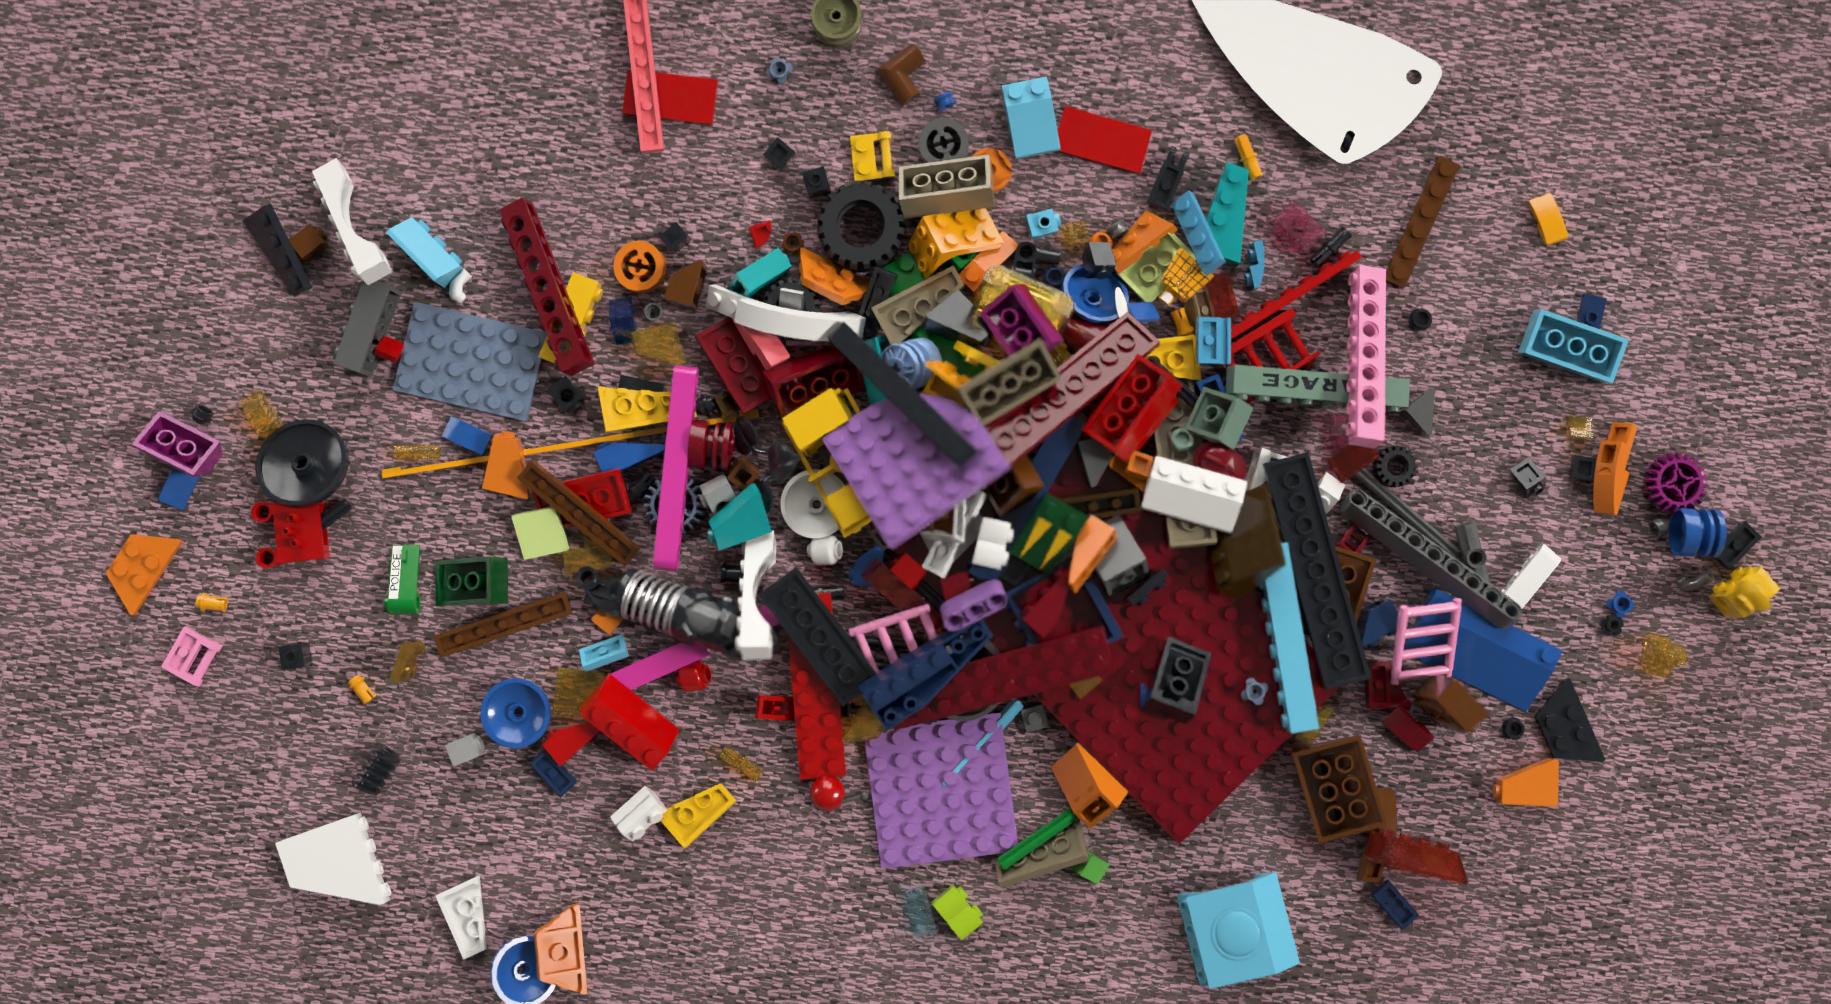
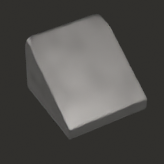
[779,288,805,311]

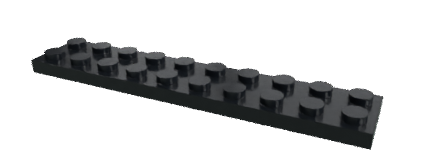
[1262,452,1371,690]

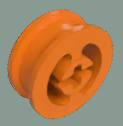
[613,241,667,294]

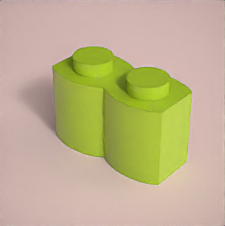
[932,884,983,940]

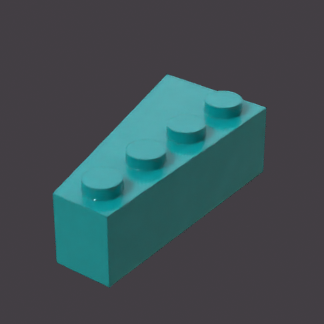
[1205,162,1249,267]

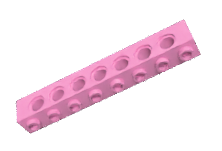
[1346,265,1386,448]

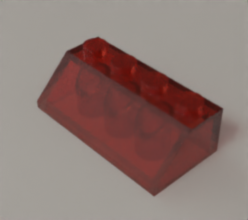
[1364,828,1468,885]

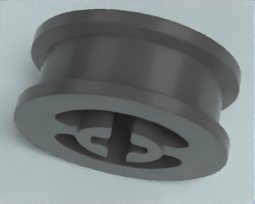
[919,118,969,163]

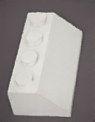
[1141,456,1247,534]

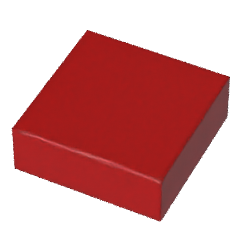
[374,335,405,363]

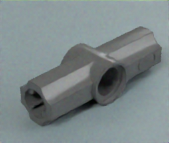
[1454,521,1490,583]

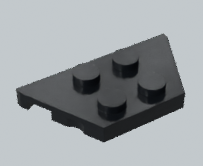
[1534,678,1606,762]

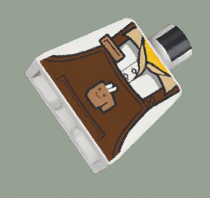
[920,499,966,543]

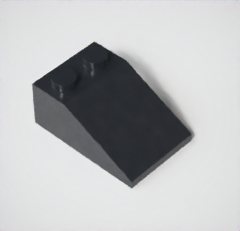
[1143,637,1212,724]

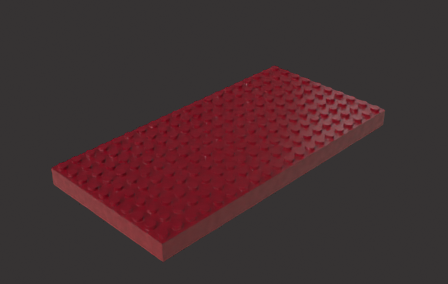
[868,411,1339,844]

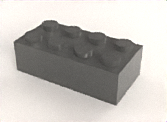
[333,280,402,377]

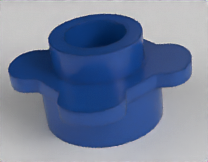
[1606,591,1634,618]

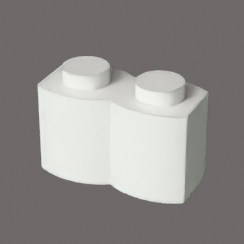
[972,517,1014,570]

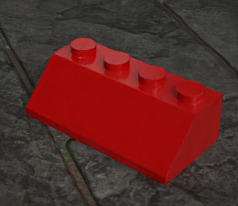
[1082,354,1182,462]
[579,673,680,771]

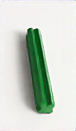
[997,808,1077,870]

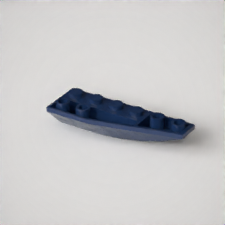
[858,619,993,731]

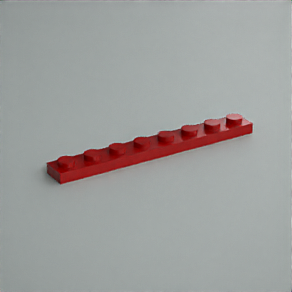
[1231,250,1362,340]

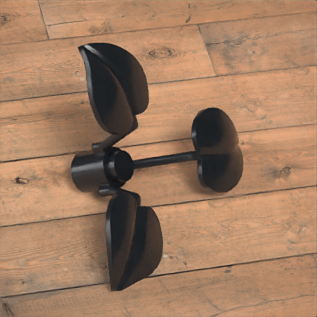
[733,415,800,514]

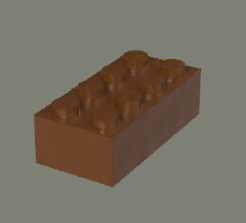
[1412,676,1490,734]

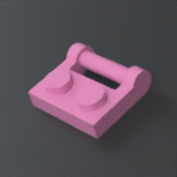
[161,626,223,687]

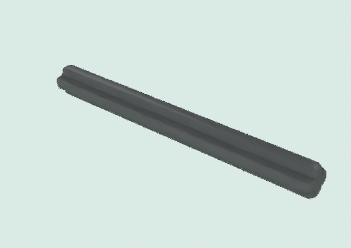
[1349,462,1459,557]

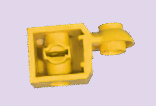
[1708,566,1780,618]

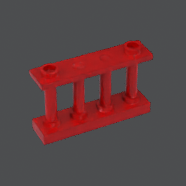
[1222,308,1321,404]

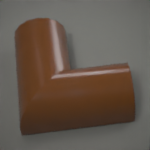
[876,43,926,108]

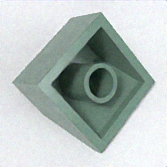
[1185,387,1253,450]

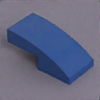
[442,416,493,455]

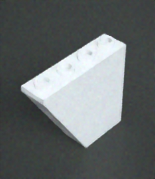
[275,813,391,905]

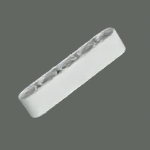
[1501,543,1561,608]

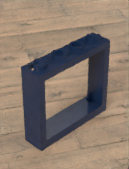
[1005,555,1124,646]

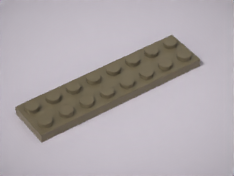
[1153,377,1217,549]

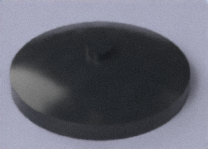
[255,419,349,508]

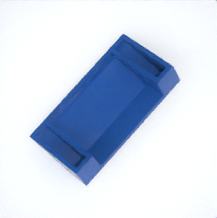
[1404,589,1563,712]

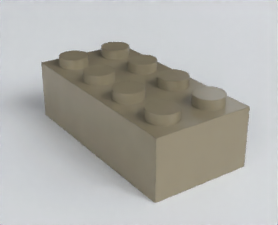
[899,154,995,219]

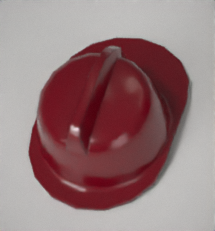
[1192,442,1247,480]

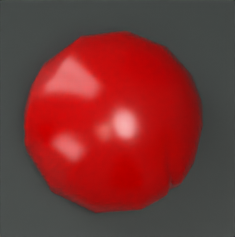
[810,775,845,812]

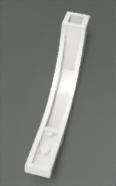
[705,284,866,341]

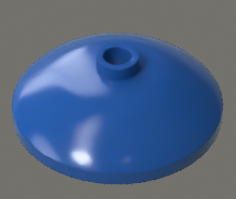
[1062,264,1129,324]
[480,678,551,748]
[490,936,556,1004]

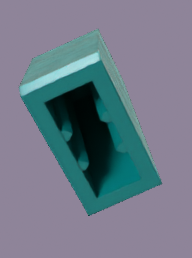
[726,248,792,299]
[707,483,772,551]

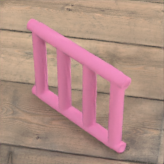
[1390,598,1462,685]
[849,604,938,673]

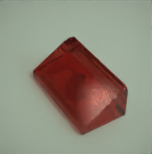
[1328,445,1379,483]

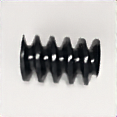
[351,743,401,795]

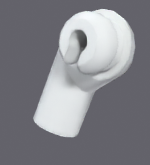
[449,269,472,303]

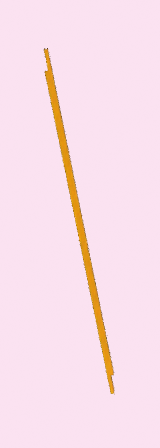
[382,409,759,478]

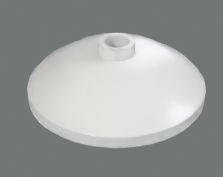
[781,469,845,538]

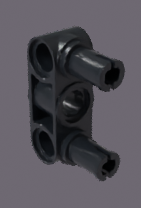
[1010,241,1061,310]

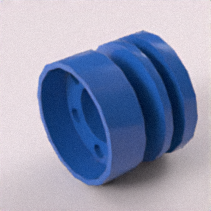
[1669,508,1726,557]

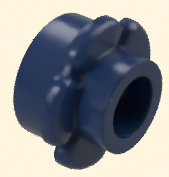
[1043,266,1066,289]

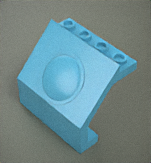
[1177,872,1300,989]

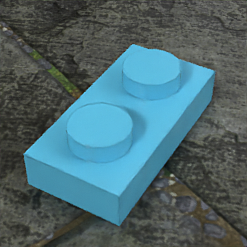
[579,634,629,672]

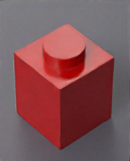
[890,553,929,589]

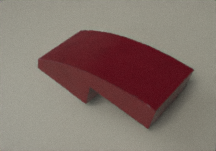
[1382,705,1435,753]

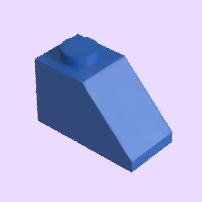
[848,545,885,588]

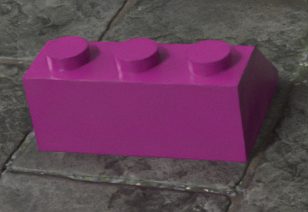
[979,284,1063,357]
[131,411,222,477]

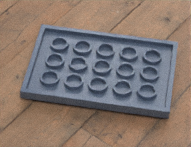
[393,302,547,422]

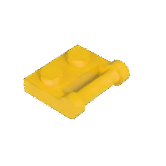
[850,131,895,182]

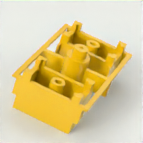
[782,388,873,538]

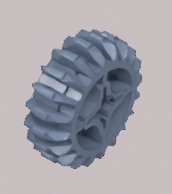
[644,479,705,535]

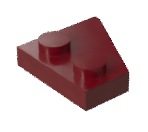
[1365,661,1412,709]

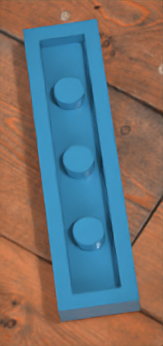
[1171,190,1226,276]

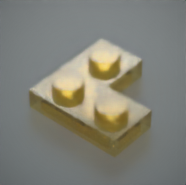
[562,532,613,574]

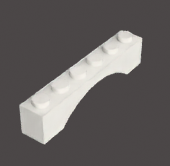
[312,158,392,285]
[736,530,777,660]

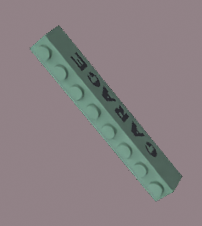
[1226,365,1410,413]

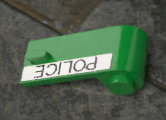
[384,545,421,615]

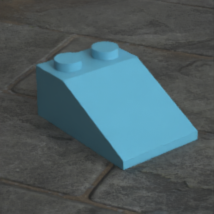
[1002,77,1061,159]

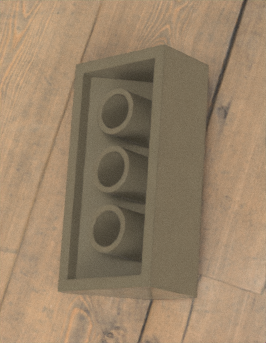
[958,339,1062,426]

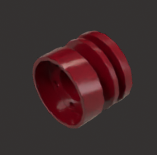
[688,420,735,471]

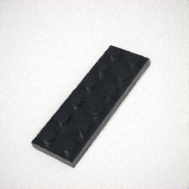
[759,566,877,706]

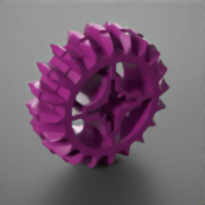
[1643,452,1709,514]

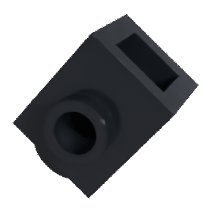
[1081,242,1116,280]

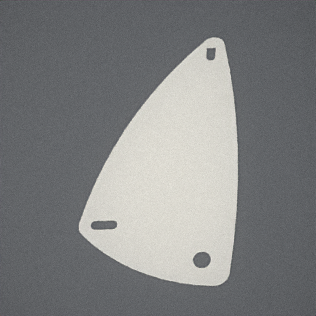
[1192,0,1442,164]

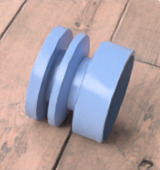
[881,338,942,389]

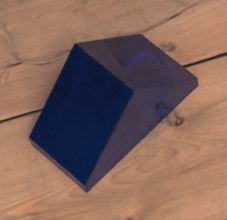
[609,297,639,345]

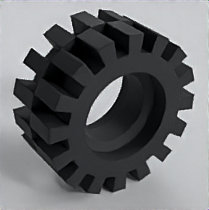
[1373,446,1418,488]

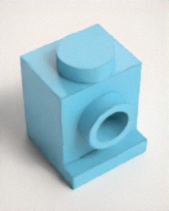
[1025,209,1061,241]

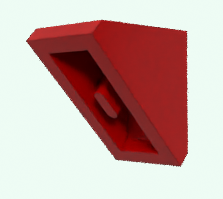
[755,693,794,720]

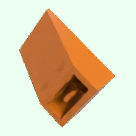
[1051,743,1128,829]

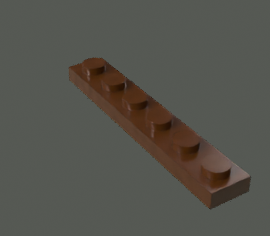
[1386,155,1460,289]
[517,459,641,566]
[434,592,574,658]

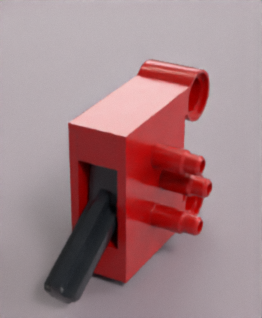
[251,499,352,568]

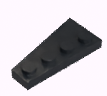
[242,204,313,297]

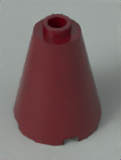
[1049,308,1108,354]

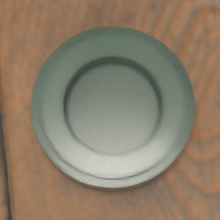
[1170,428,1194,452]

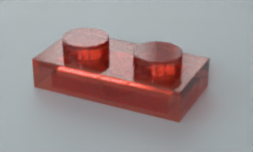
[1206,273,1240,320]

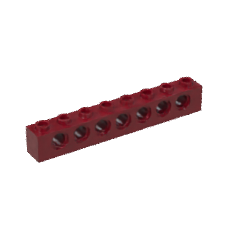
[499,197,595,376]

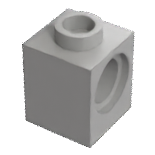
[445,733,485,767]

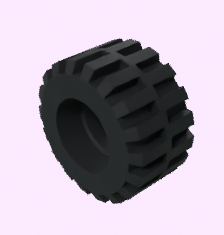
[763,279,821,339]

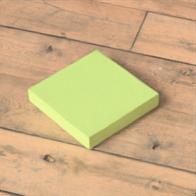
[511,506,569,560]

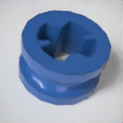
[933,92,956,112]

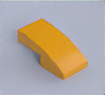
[1528,193,1569,246]

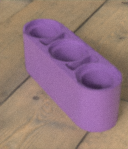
[940,579,1007,631]

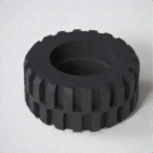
[817,181,905,273]

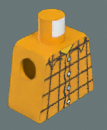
[1158,248,1214,307]

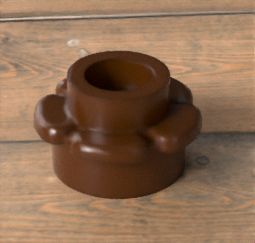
[782,232,804,255]

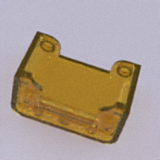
[973,265,1075,336]

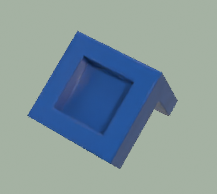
[1127,302,1160,324]

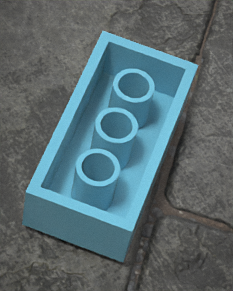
[1518,309,1629,384]

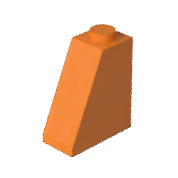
[482,430,532,499]
[1492,758,1559,807]

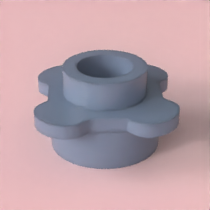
[766,57,793,84]
[1241,678,1268,705]

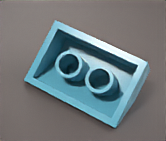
[386,217,464,288]

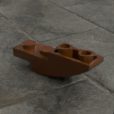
[1356,787,1397,882]

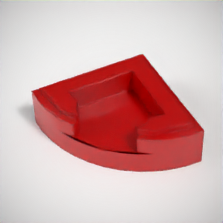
[749,220,772,250]

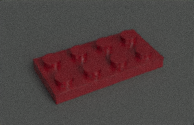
[694,317,771,415]

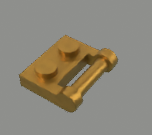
[389,640,425,683]

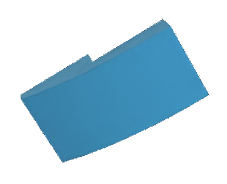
[1244,240,1264,292]

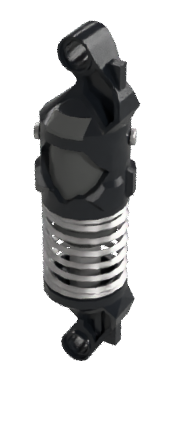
[576,566,781,663]

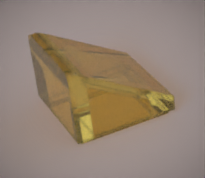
[1059,220,1090,249]
[1565,415,1593,441]

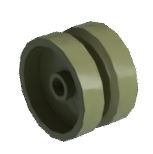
[811,0,862,47]

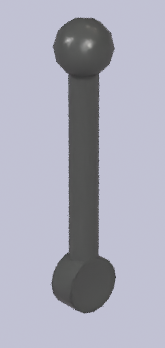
[842,791,869,804]

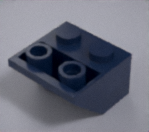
[1357,599,1398,648]

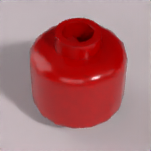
[675,660,712,692]

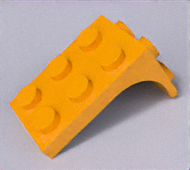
[908,208,1004,279]
[921,360,972,410]

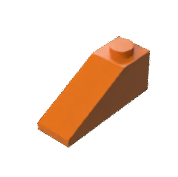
[959,231,1018,296]
[1069,515,1117,593]

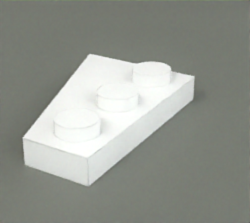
[436,875,487,959]

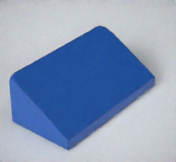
[158,467,201,510]

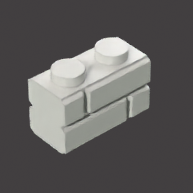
[610,786,667,841]

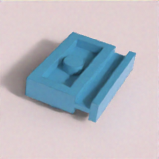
[1196,317,1231,365]

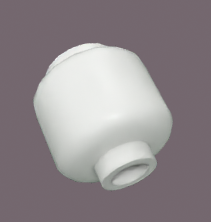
[807,535,843,565]

